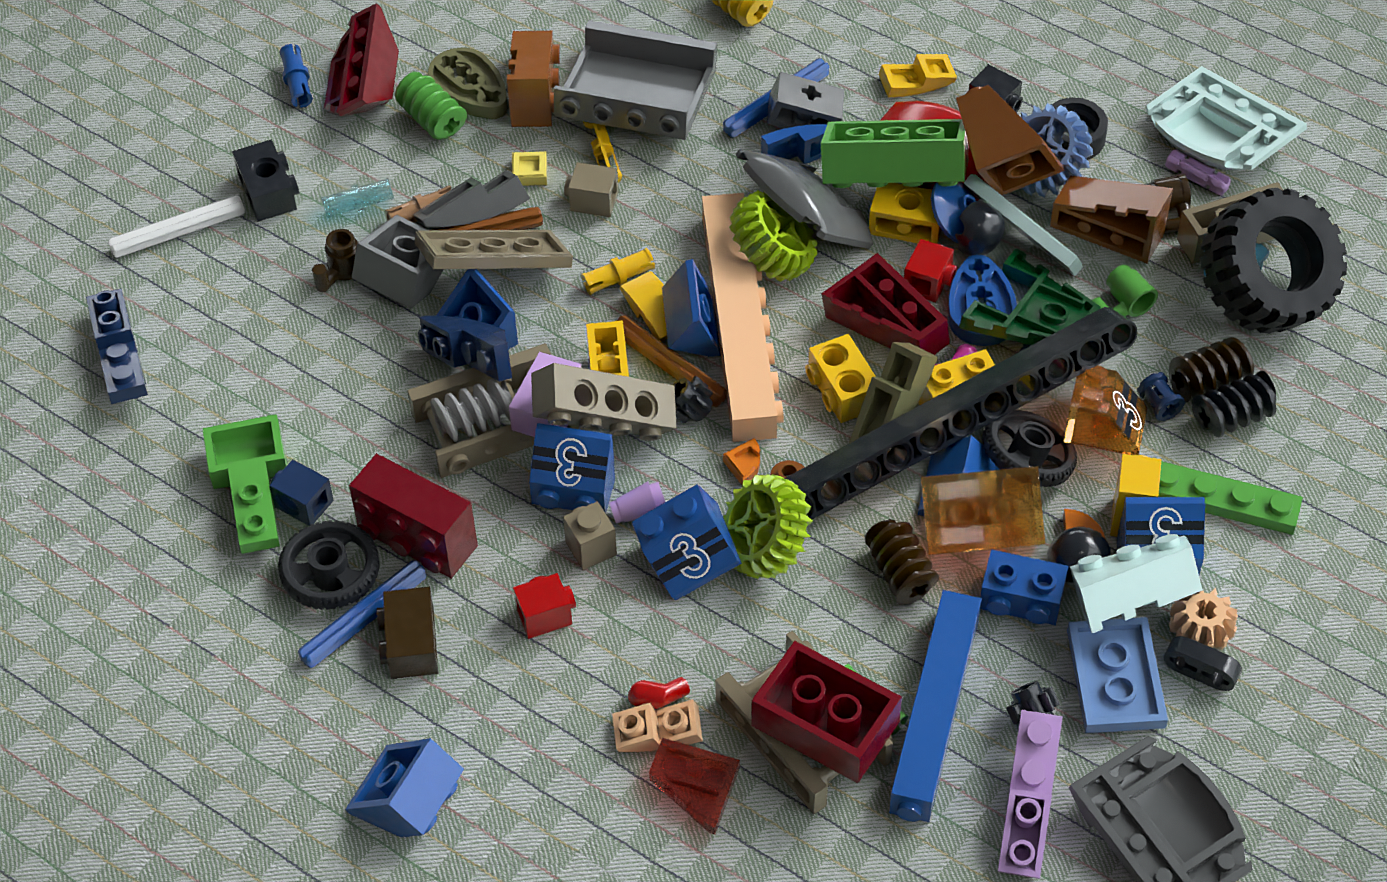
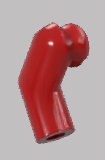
[628,677,690,709]

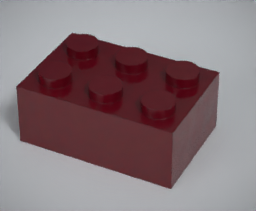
[349,453,478,579]
[751,640,902,783]

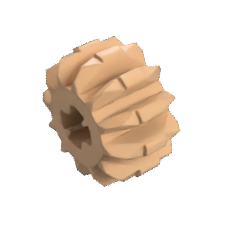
[1169,588,1238,650]

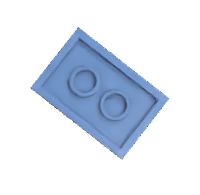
[1067,617,1168,733]

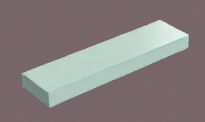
[964,174,1083,276]

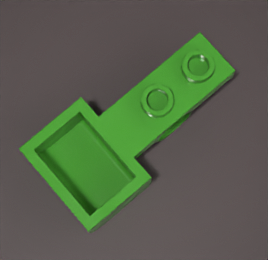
[202,414,287,554]

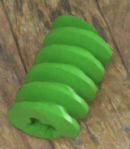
[395,71,467,140]

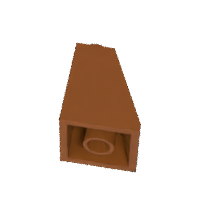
[956,85,1064,196]

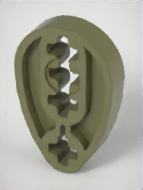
[428,48,508,119]

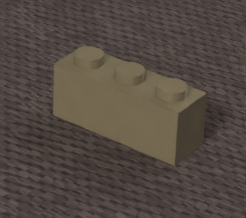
[1177,182,1283,264]

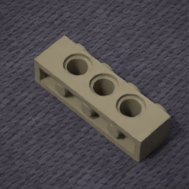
[531,363,677,441]

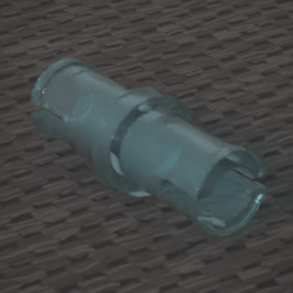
[321,178,394,218]

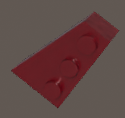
[821,253,950,355]

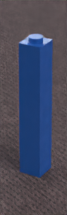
[889,590,982,823]

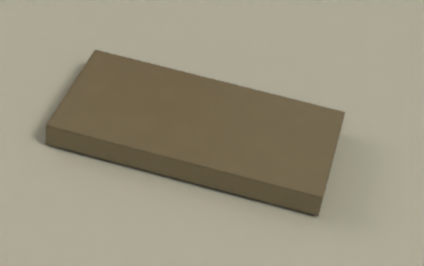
[415,230,573,269]

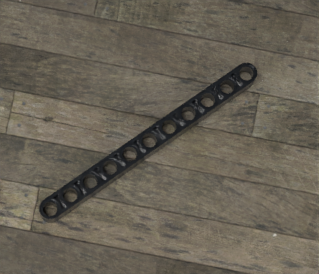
[784,307,1138,520]

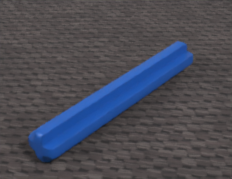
[723,58,829,138]
[298,560,426,668]

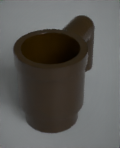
[1143,173,1191,234]
[312,229,358,292]

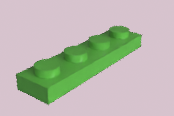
[1158,461,1303,535]

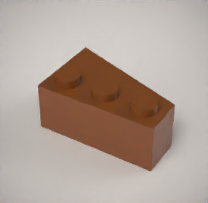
[507,30,560,127]
[1050,175,1173,264]

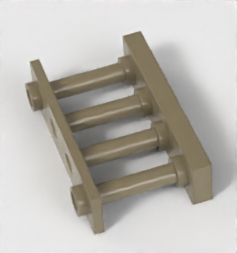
[407,343,579,478]
[715,630,893,815]

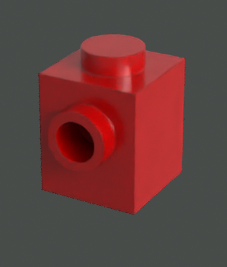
[904,239,957,303]
[513,573,576,639]

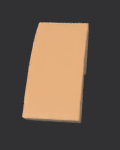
[612,699,703,752]

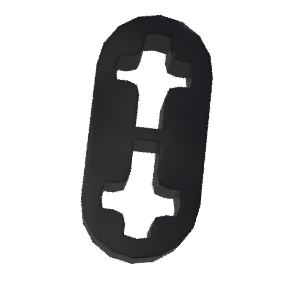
[1163,636,1242,691]

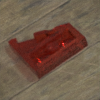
[649,738,740,835]

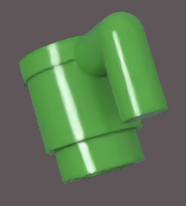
[1092,265,1158,317]

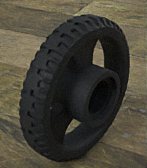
[982,410,1077,487]
[278,520,380,610]

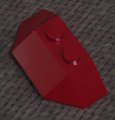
[324,3,399,117]

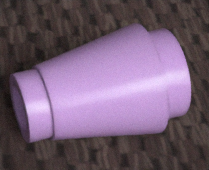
[609,481,665,524]

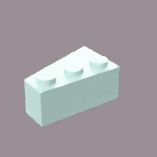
[1070,534,1203,633]

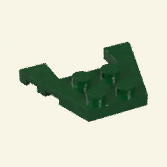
[959,248,1101,345]

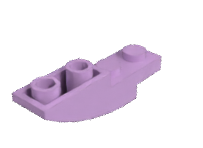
[998,710,1063,879]

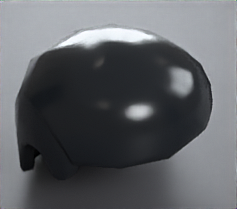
[955,199,1005,256]
[1047,527,1111,583]

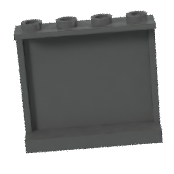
[554,20,717,140]

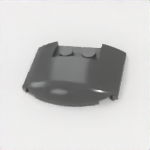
[736,149,873,249]
[1069,736,1253,882]

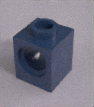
[269,459,334,526]

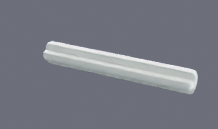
[109,195,245,258]

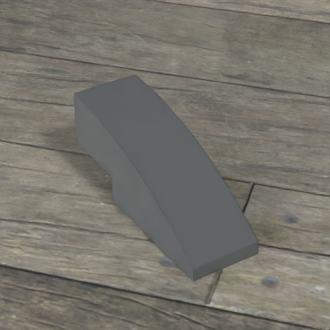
[413,170,530,227]

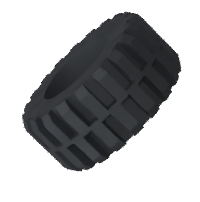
[1200,188,1347,334]

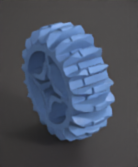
[1020,103,1093,198]

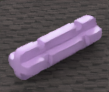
[1165,150,1231,195]

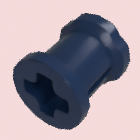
[1137,372,1185,422]

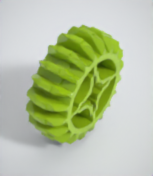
[729,190,818,282]
[723,474,813,579]

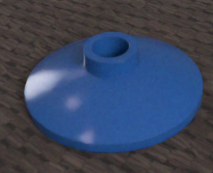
[931,182,976,243]

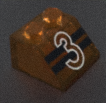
[1063,365,1148,455]

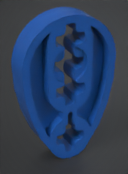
[948,255,1017,346]

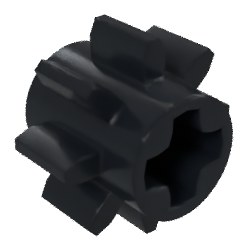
[673,376,713,424]
[1006,681,1060,725]

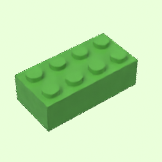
[821,119,969,188]

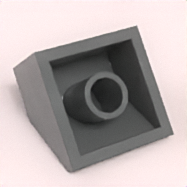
[352,215,444,308]

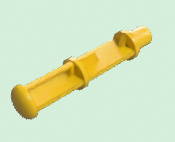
[583,121,622,183]

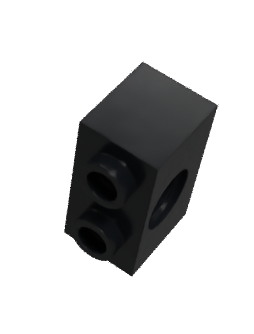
[232,139,300,222]

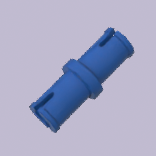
[279,44,313,108]

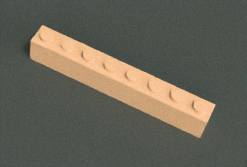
[702,193,784,442]

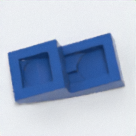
[761,124,827,164]

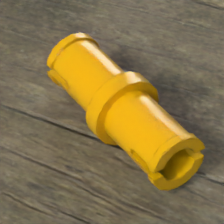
[581,247,655,295]

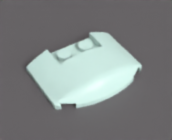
[1146,66,1307,170]

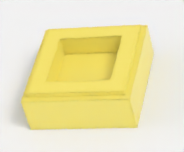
[512,151,547,186]

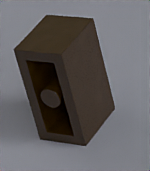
[377,586,439,679]

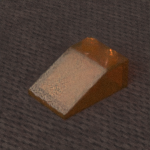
[921,466,1046,555]

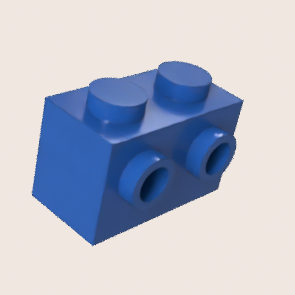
[980,549,1068,626]

